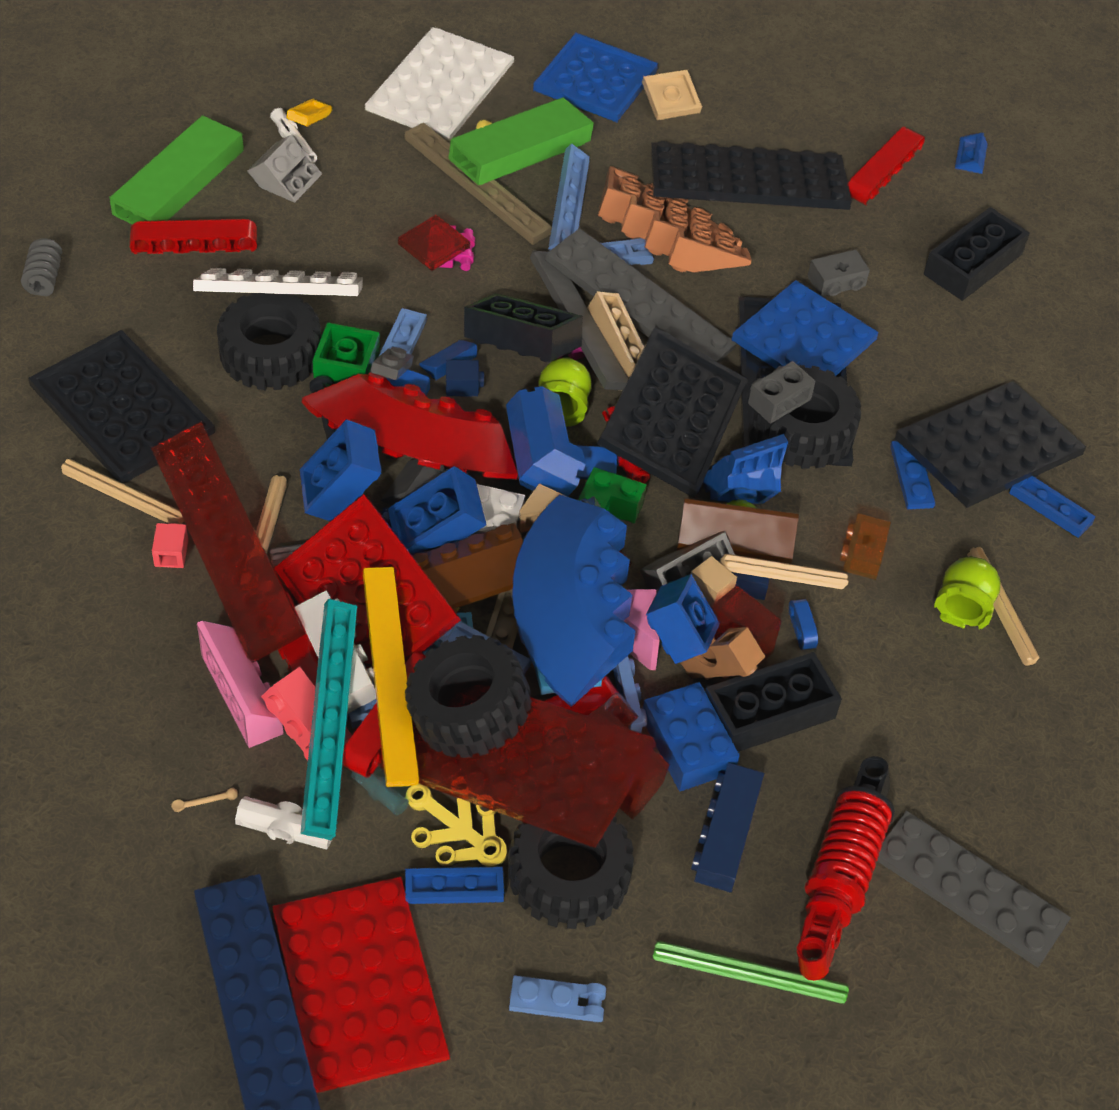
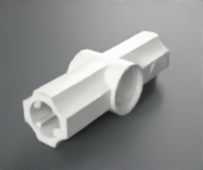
[235,796,332,850]

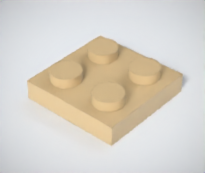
[642,70,702,120]

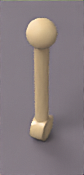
[172,788,238,812]

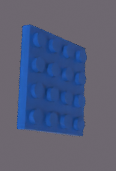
[533,33,658,122]
[731,280,879,376]

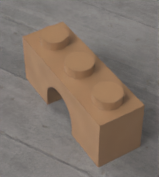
[681,627,765,680]

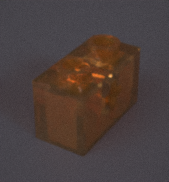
[840,513,891,580]

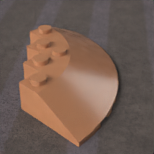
[598,166,752,272]

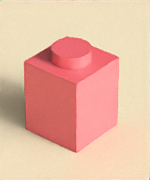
[152,523,188,568]

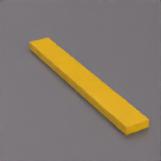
[363,567,419,787]

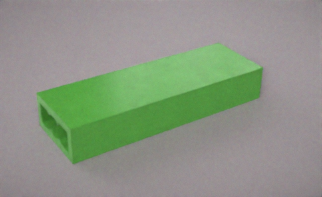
[448,97,594,186]
[110,115,244,225]

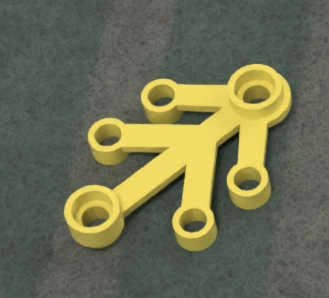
[406,778,507,867]

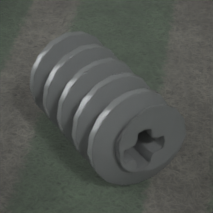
[21,238,63,296]

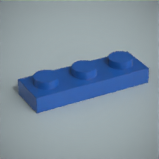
[890,441,935,509]
[1009,476,1096,538]
[405,867,504,904]

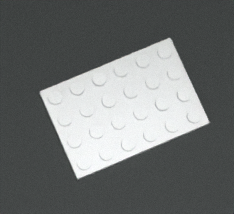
[365,27,514,141]
[194,268,363,296]

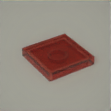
[398,215,470,271]

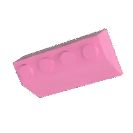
[197,621,283,748]

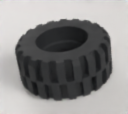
[217,293,321,391]
[752,365,862,469]
[405,635,531,758]
[508,799,634,929]

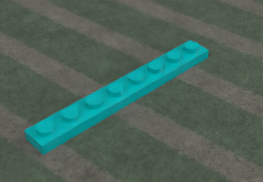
[300,599,357,840]

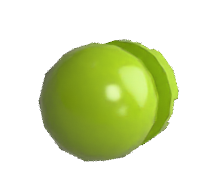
[539,358,592,427]
[934,556,1000,629]

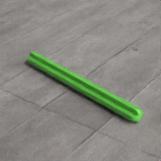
[653,941,849,1004]

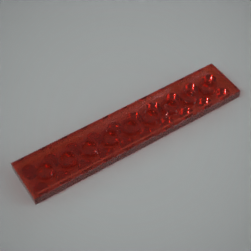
[151,422,305,663]

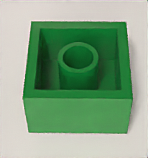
[313,322,380,385]

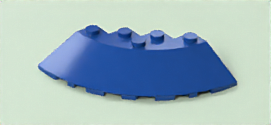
[512,494,635,707]

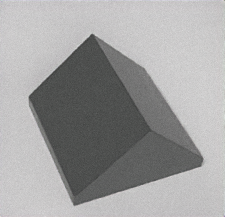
[381,459,447,505]

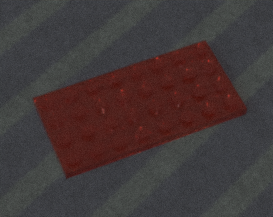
[379,685,656,848]

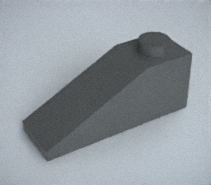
[640,532,735,593]

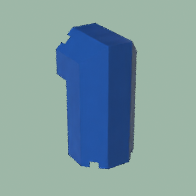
[506,386,585,497]

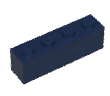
[691,763,764,893]

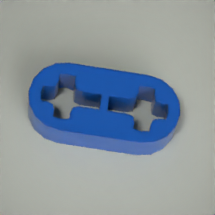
[789,599,818,650]

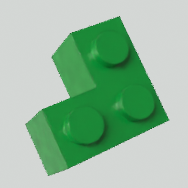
[578,467,647,524]

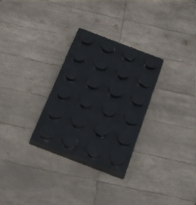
[597,327,747,498]
[28,330,215,484]
[895,381,1086,508]

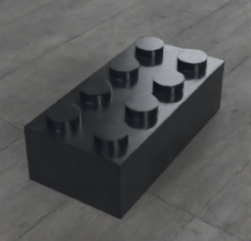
[923,207,1030,301]
[464,293,583,362]
[705,652,842,752]

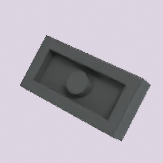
[371,347,414,380]

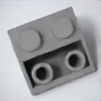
[247,134,322,203]

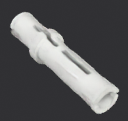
[270,108,317,162]

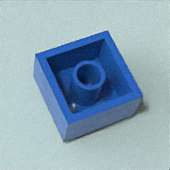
[646,574,720,664]

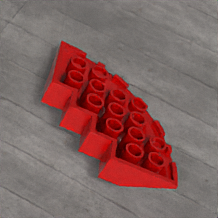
[301,372,518,479]

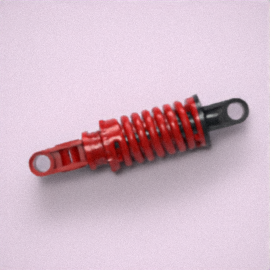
[797,756,895,981]

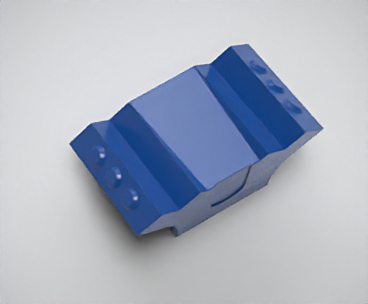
[703,434,788,504]

